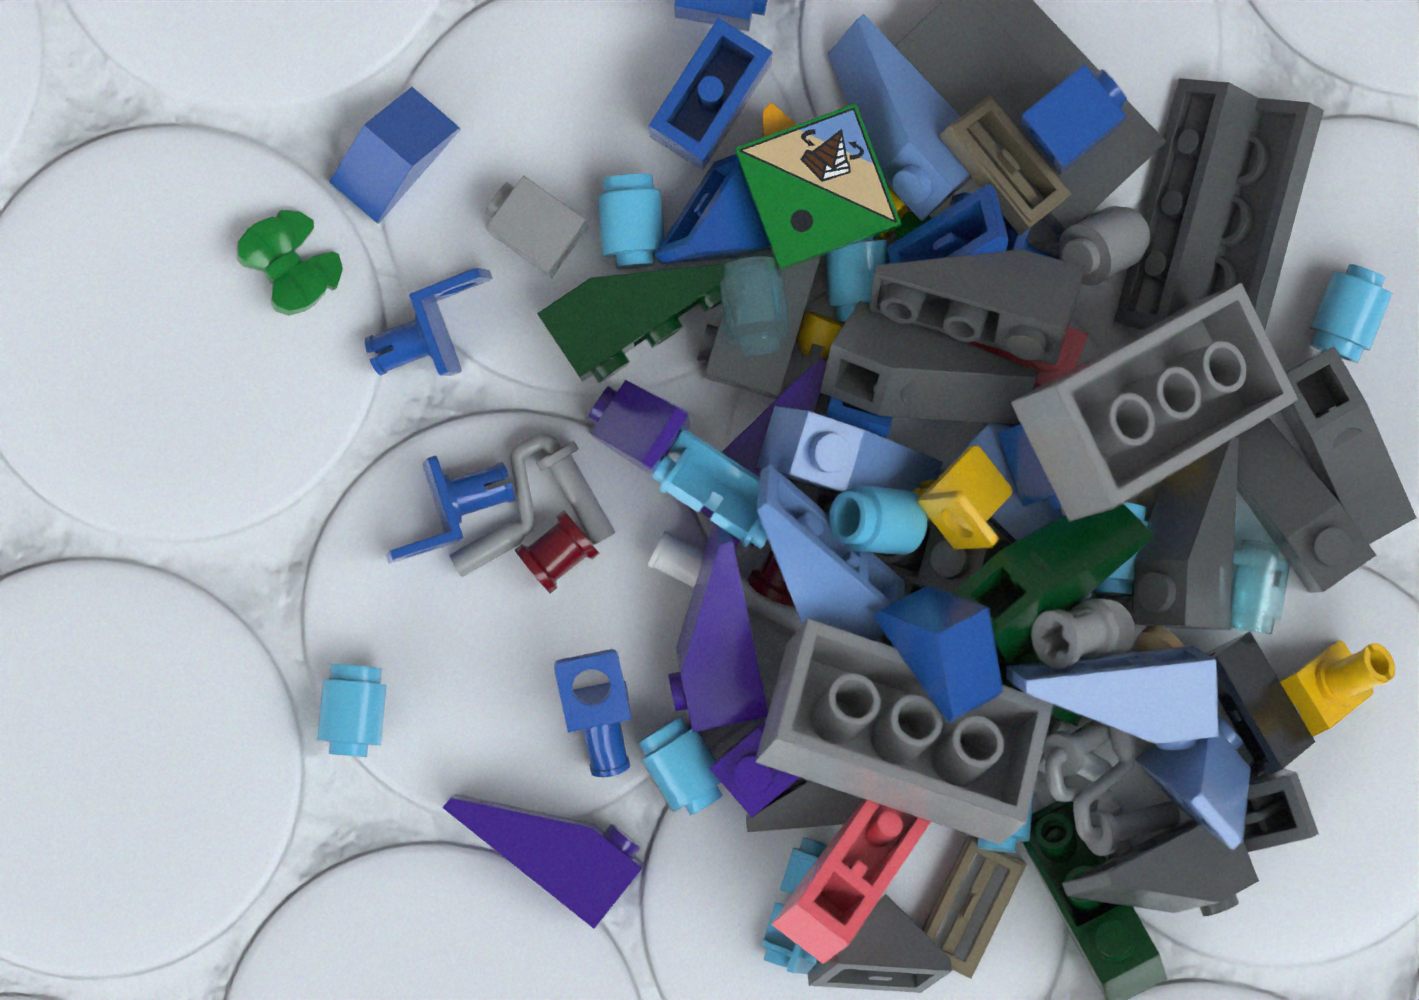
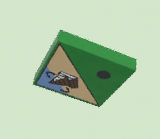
[735,103,901,271]

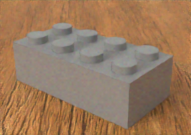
[1011,283,1298,521]
[755,619,1053,844]

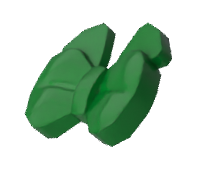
[237,210,343,316]

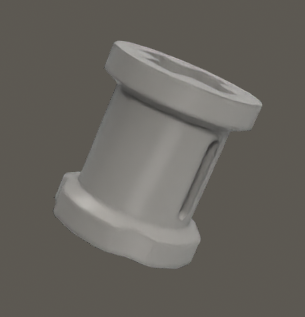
[1031,599,1119,669]

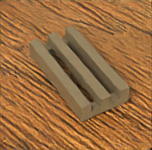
[939,95,1072,236]
[922,835,1027,979]

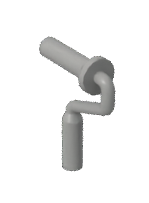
[450,433,615,577]
[1042,720,1132,859]
[1073,726,1180,856]

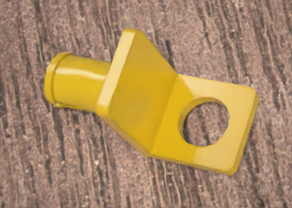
[913,445,1012,550]
[1279,640,1395,737]

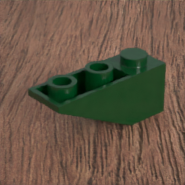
[537,262,740,383]
[951,503,1155,665]
[1022,801,1167,1000]

